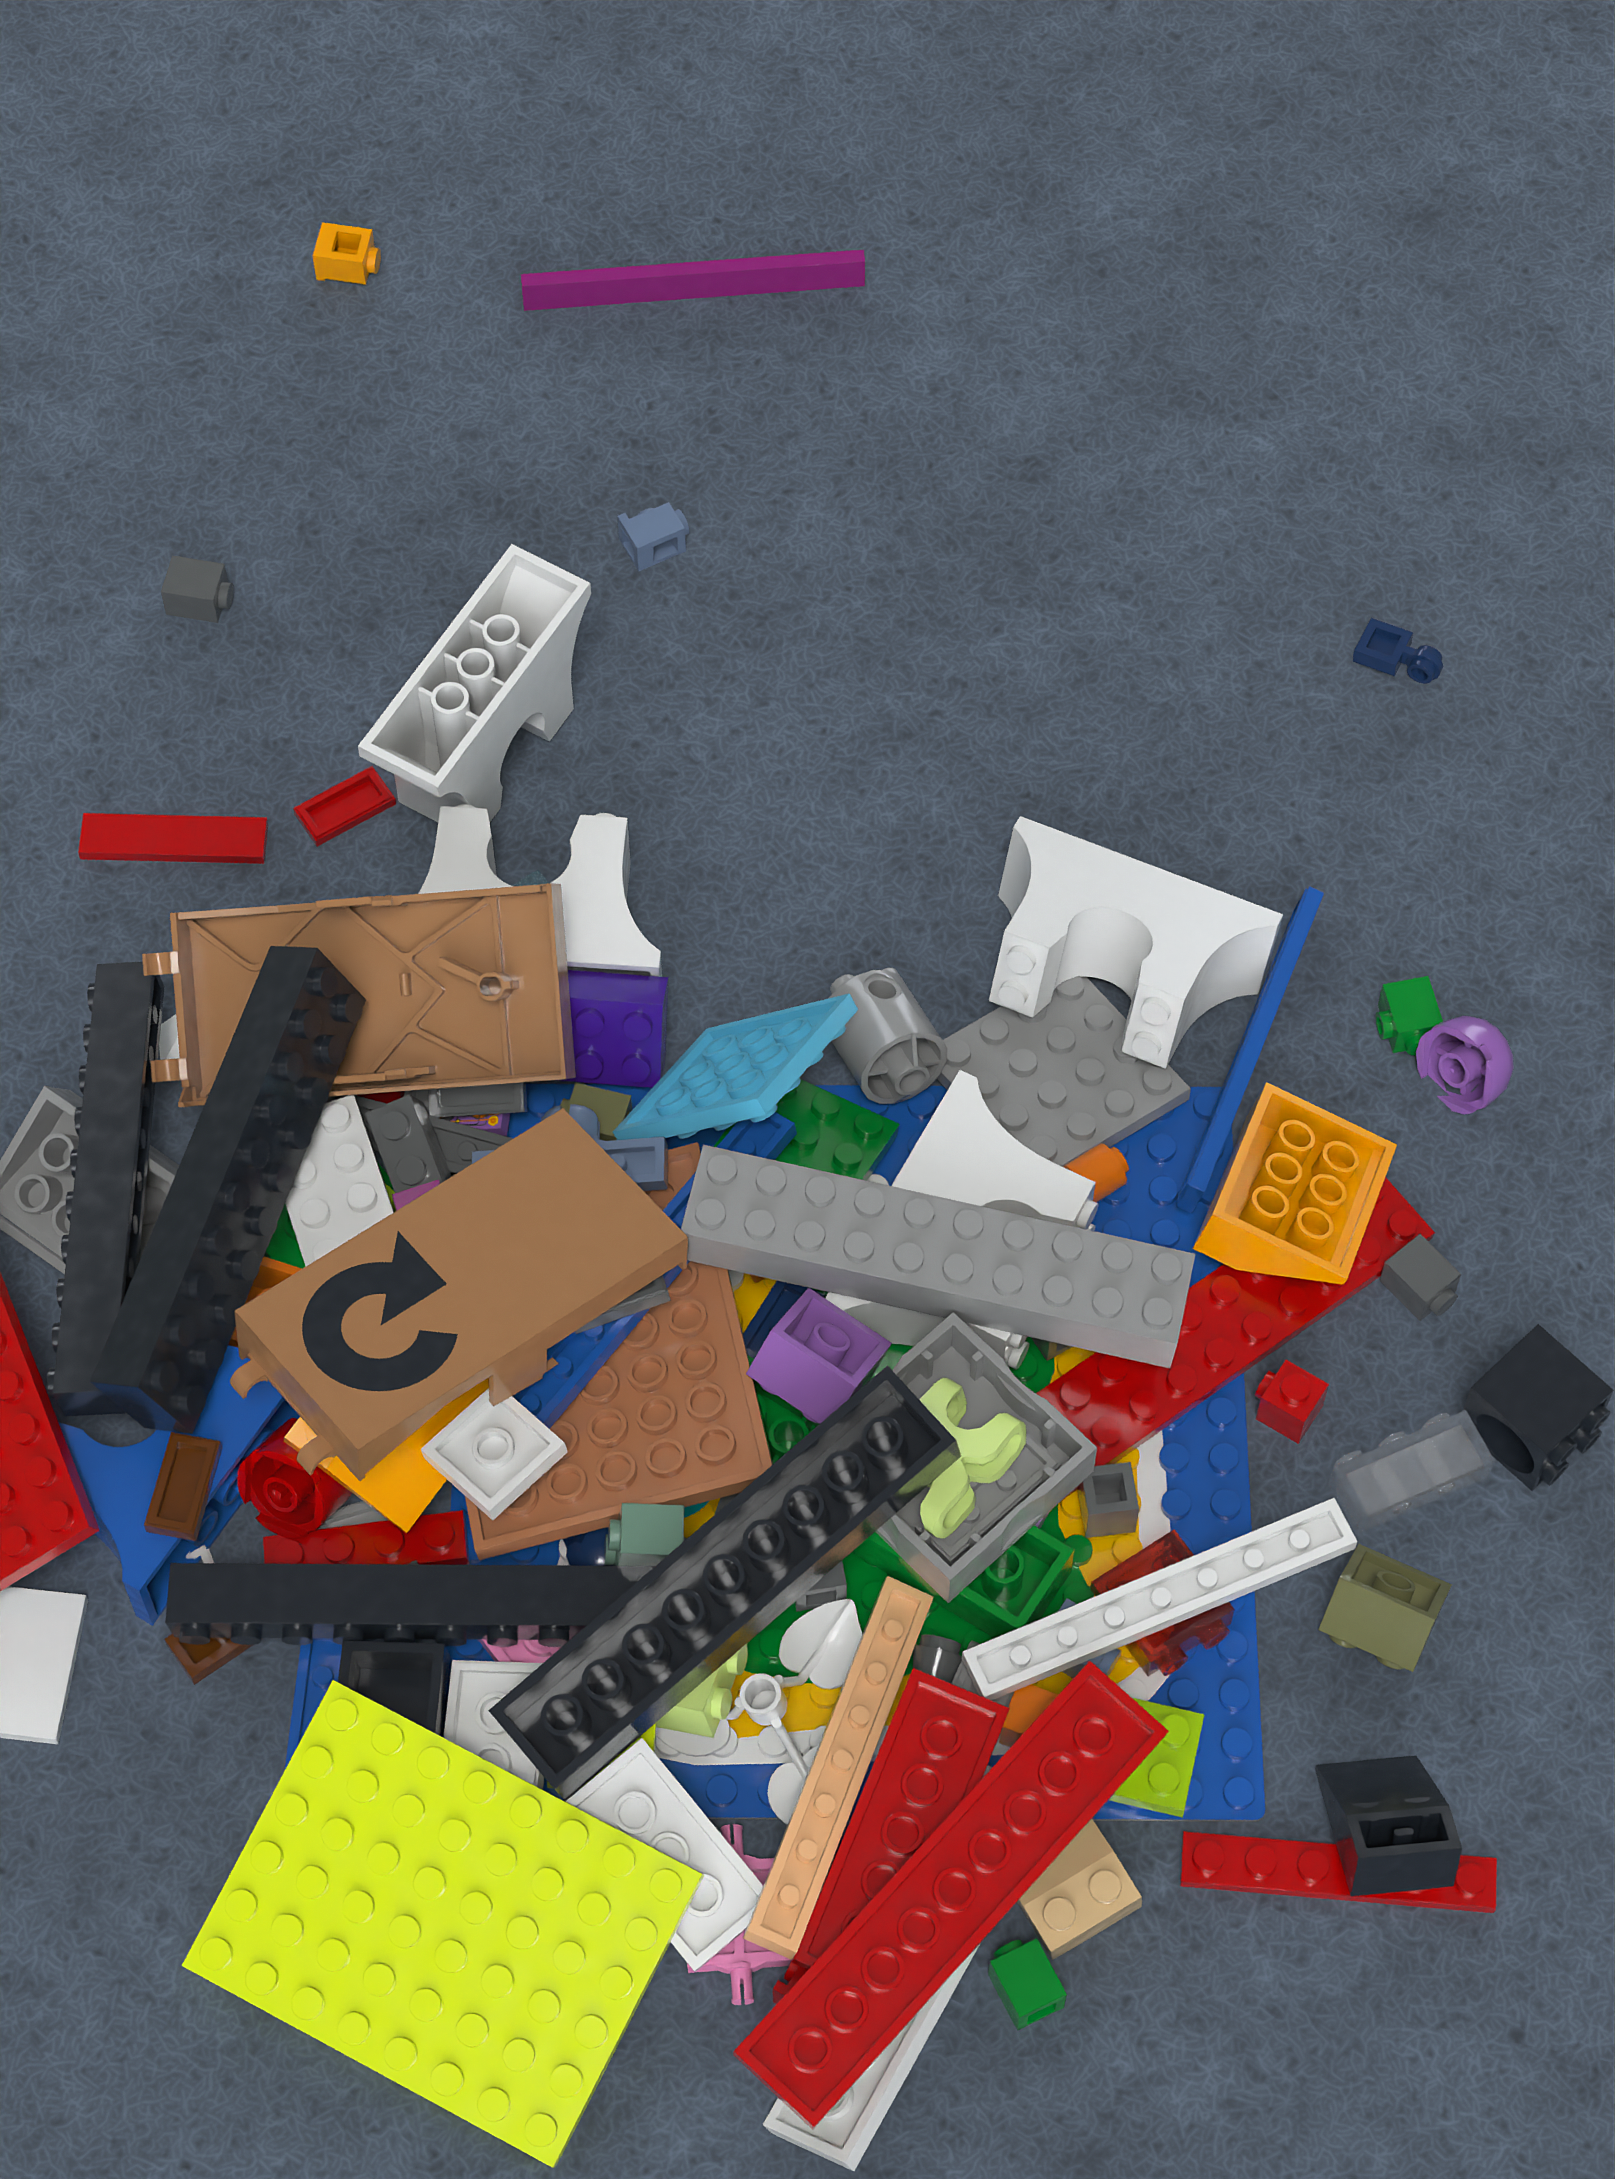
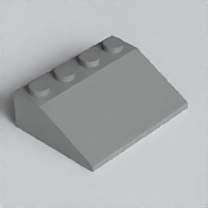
[0,1086,179,1274]

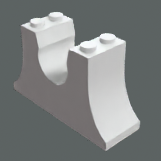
[358,544,591,823]
[418,804,662,977]
[989,816,1283,1069]
[825,1070,1098,1370]

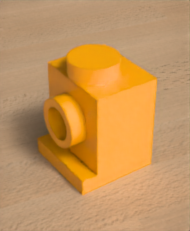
[312,222,381,285]

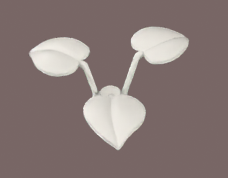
[656,1599,862,1825]

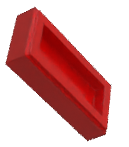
[293,766,396,847]

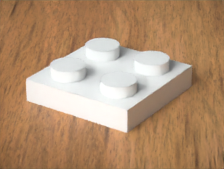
[421,1388,568,1520]

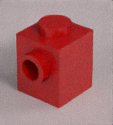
[1255,1360,1329,1444]

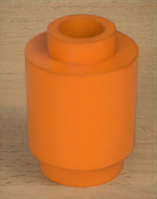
[1063,1143,1129,1203]

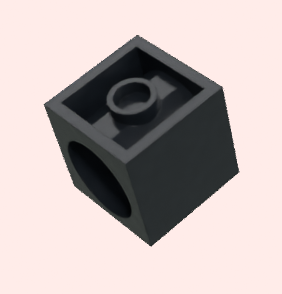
[1458,1324,1614,1491]

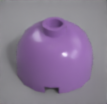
[1416,1016,1514,1115]

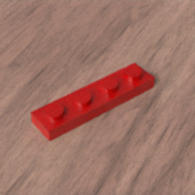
[263,1510,469,1565]

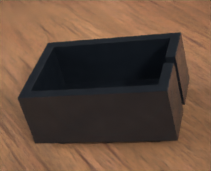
[338,1640,452,1738]

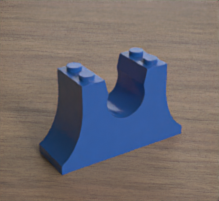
[58,1345,300,1626]

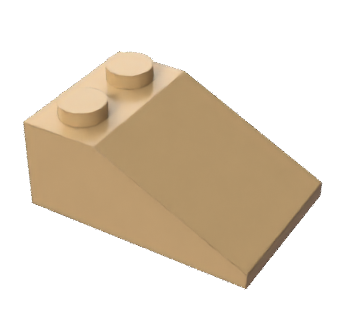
[1017,1819,1142,1960]

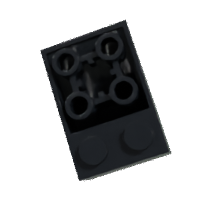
[1315,1755,1462,1896]

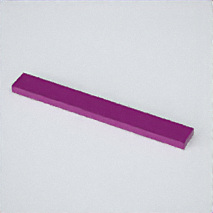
[521,250,865,311]

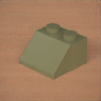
[1318,1544,1452,1672]

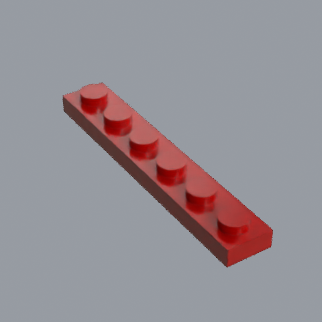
[1180,1831,1497,1913]

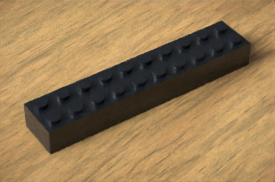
[90,946,366,1434]
[488,1365,961,1801]

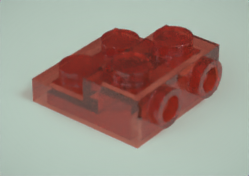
[1090,1529,1235,1677]

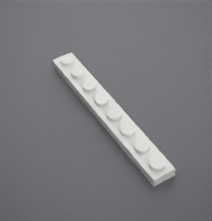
[962,1498,1358,1701]

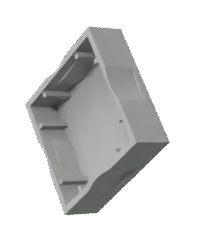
[875,1312,1097,1603]

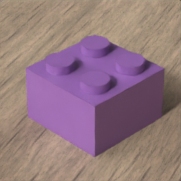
[746,1288,892,1424]

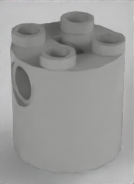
[828,968,947,1104]

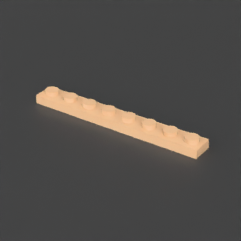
[743,1576,934,1960]

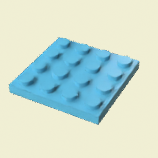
[613,994,858,1140]

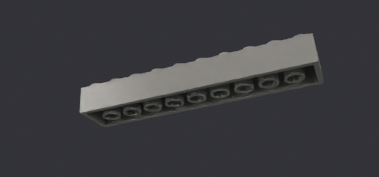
[681,1145,1195,1368]

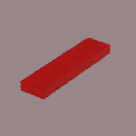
[78,813,268,864]

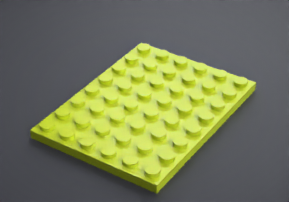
[182,1680,704,2168]

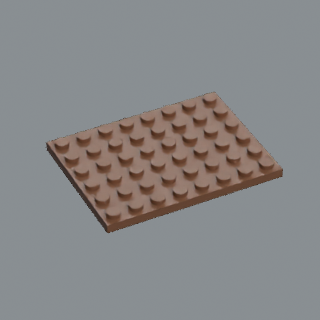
[465,1142,773,1560]

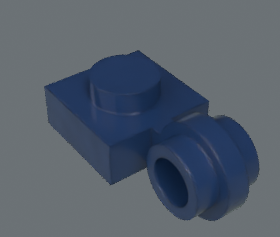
[1353,618,1443,684]

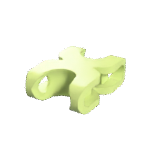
[919,1378,1026,1538]

